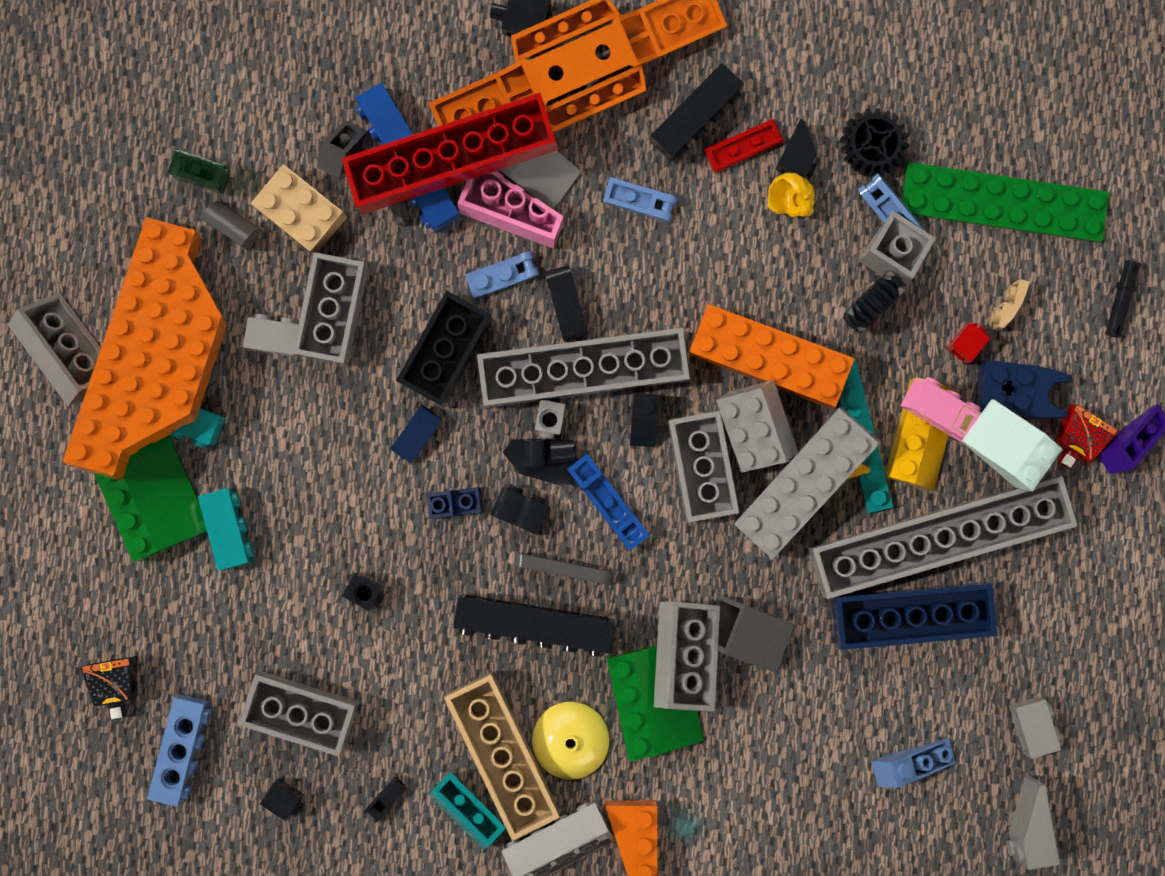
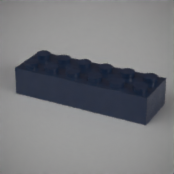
[831,582,997,650]

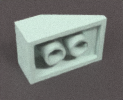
[961,399,1062,491]

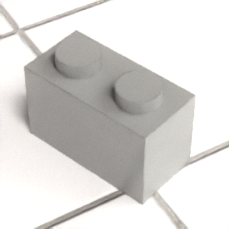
[243,314,299,357]
[1009,697,1062,759]

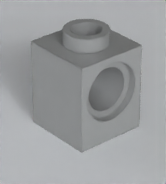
[535,399,566,439]

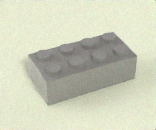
[293,252,369,366]
[667,411,739,523]
[654,601,720,711]
[239,671,359,757]

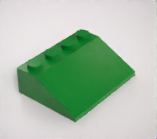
[94,436,207,562]
[606,645,704,762]

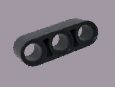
[544,265,588,342]

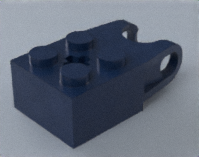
[974,360,1072,419]

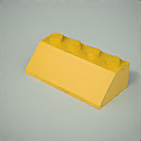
[885,377,960,491]

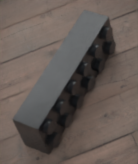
[453,594,615,657]

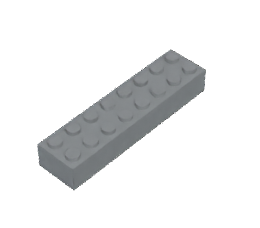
[477,328,690,408]

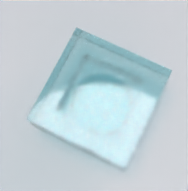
[665,808,700,844]

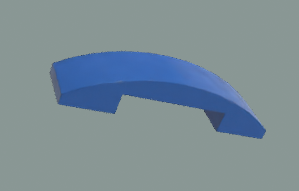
[567,454,650,551]

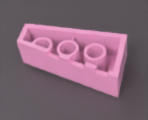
[458,171,563,249]

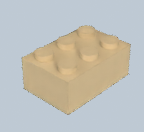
[251,164,347,254]

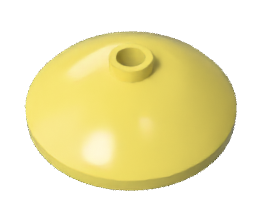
[532,701,609,780]

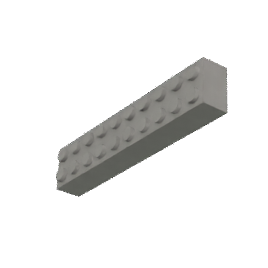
[808,476,1078,599]

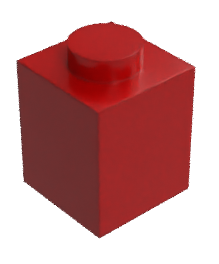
[946,322,991,364]

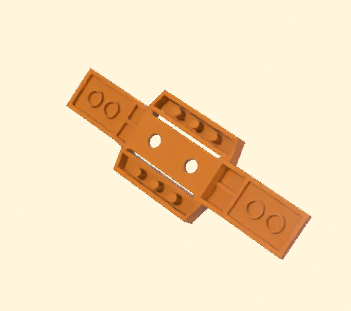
[428,0,727,133]

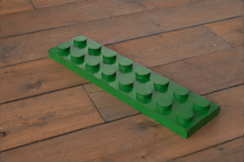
[901,162,1109,243]

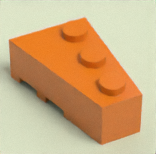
[604,800,657,876]

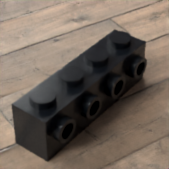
[649,63,744,162]

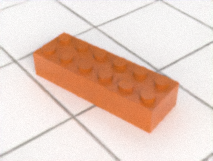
[689,304,855,410]

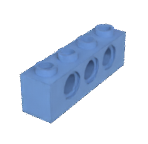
[147,694,212,807]

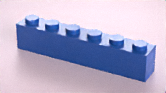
[355,82,461,233]

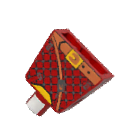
[1054,404,1118,470]

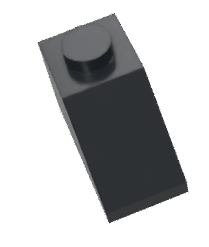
[775,119,817,178]
[630,393,660,447]

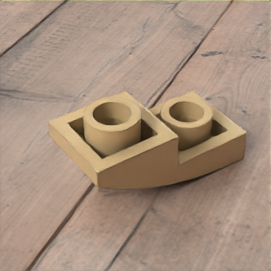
[990,279,1030,331]

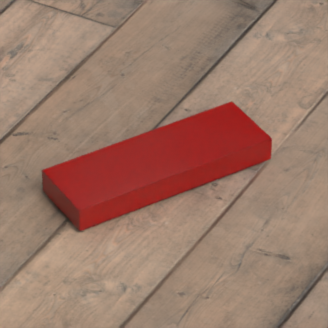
[704,118,784,173]

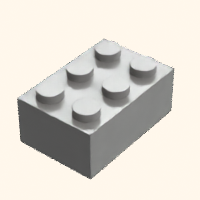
[716,380,798,473]

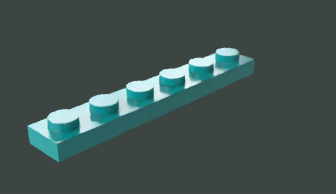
[839,359,893,513]

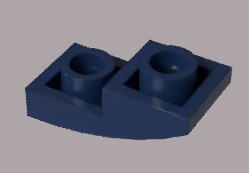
[390,404,443,463]
[426,487,484,519]

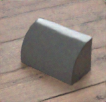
[199,201,262,250]

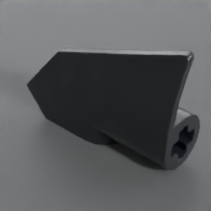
[503,438,575,490]

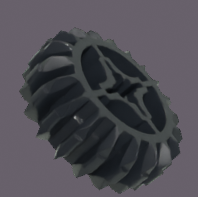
[839,108,909,178]
[843,270,906,333]

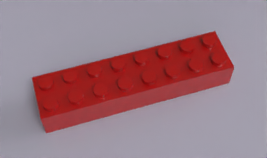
[341,93,559,215]

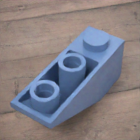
[871,738,956,788]

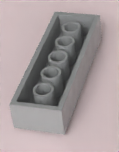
[734,407,881,559]

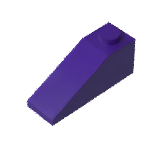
[1097,404,1165,474]

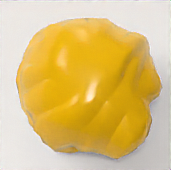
[768,172,815,218]

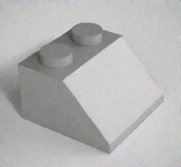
[859,211,936,284]

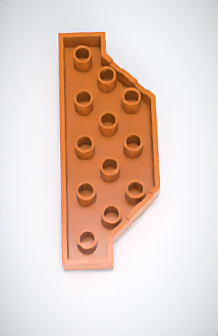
[62,217,227,481]

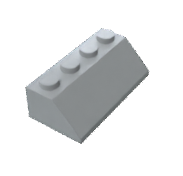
[8,293,101,407]
[501,802,616,876]

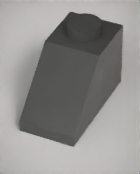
[317,120,367,178]

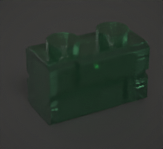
[168,149,231,194]

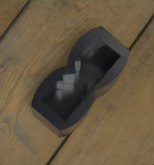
[491,484,550,535]

